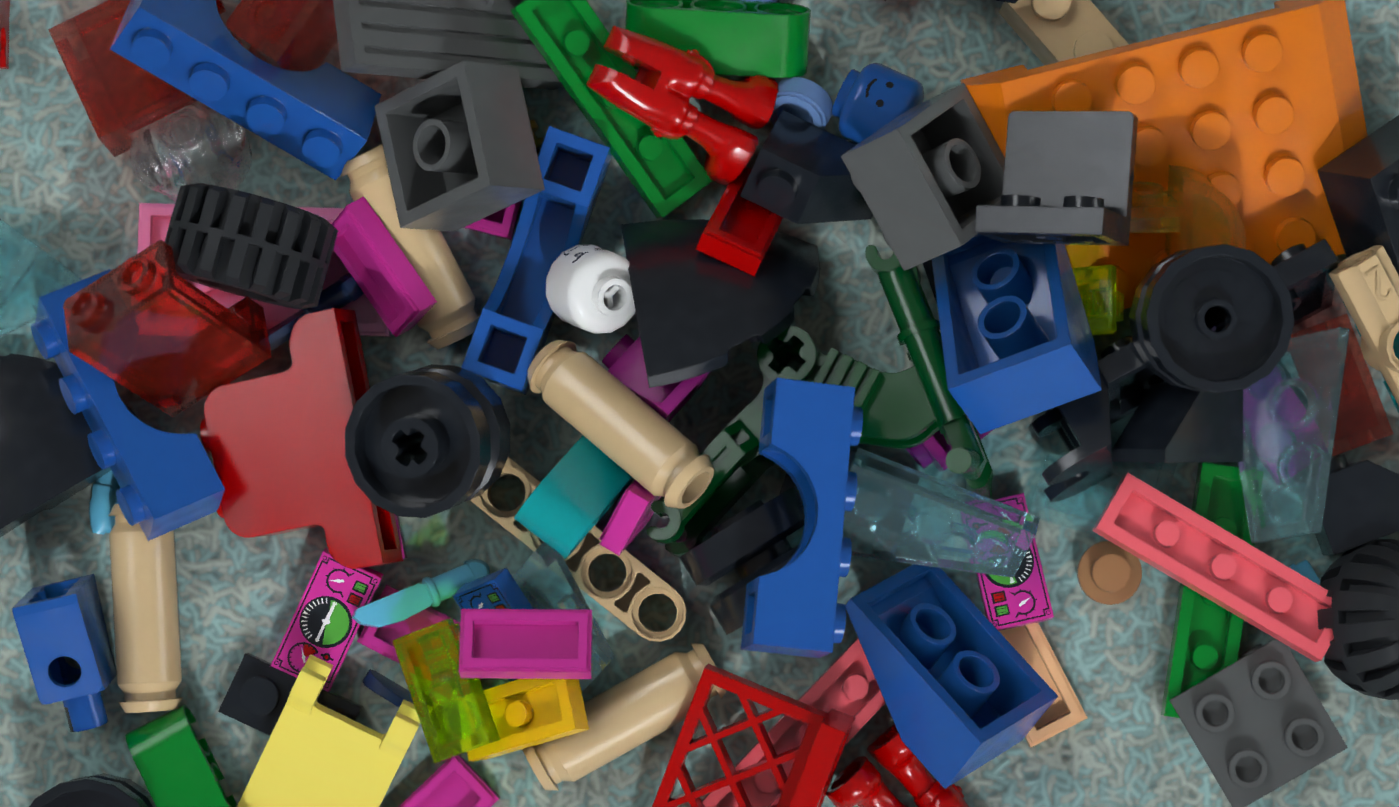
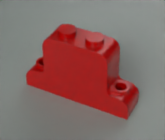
[200,308,403,569]

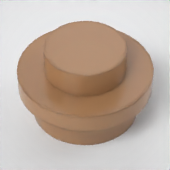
[1077,541,1142,605]

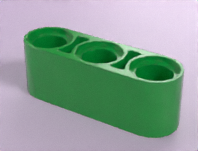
[625,0,811,78]
[126,705,237,807]

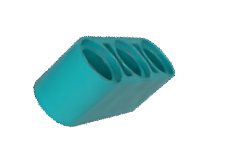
[514,435,634,559]

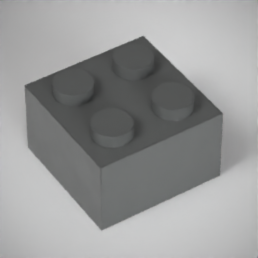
[374,60,545,231]
[841,83,1005,271]

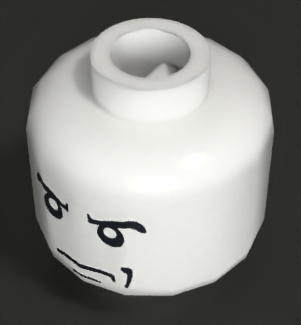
[546,244,635,334]

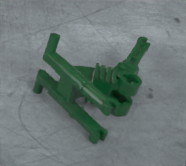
[647,245,993,557]

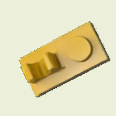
[456,679,589,761]

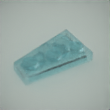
[1238,327,1350,544]
[843,448,1040,578]

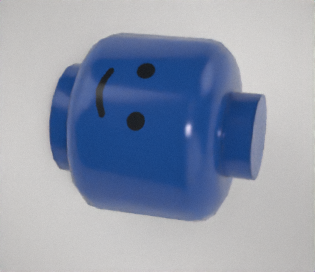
[832,63,924,144]

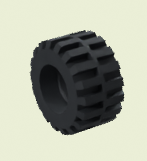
[159,183,338,309]

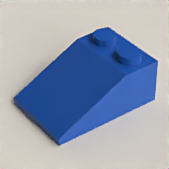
[932,233,1102,434]
[845,556,1058,789]

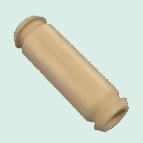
[341,143,481,349]
[527,340,714,509]
[108,504,183,713]
[522,643,727,791]

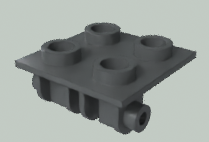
[1169,639,1348,807]

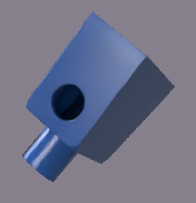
[12,574,117,732]

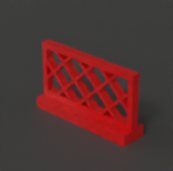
[652,663,856,807]

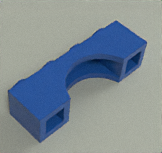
[110,0,382,181]
[461,126,612,395]
[31,269,225,541]
[741,378,863,658]

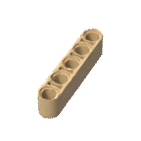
[470,457,687,642]

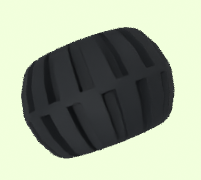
[1317,539,1399,700]

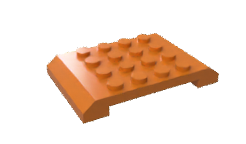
[960,0,1368,318]

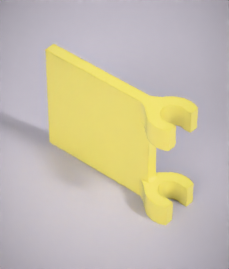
[237,654,427,807]

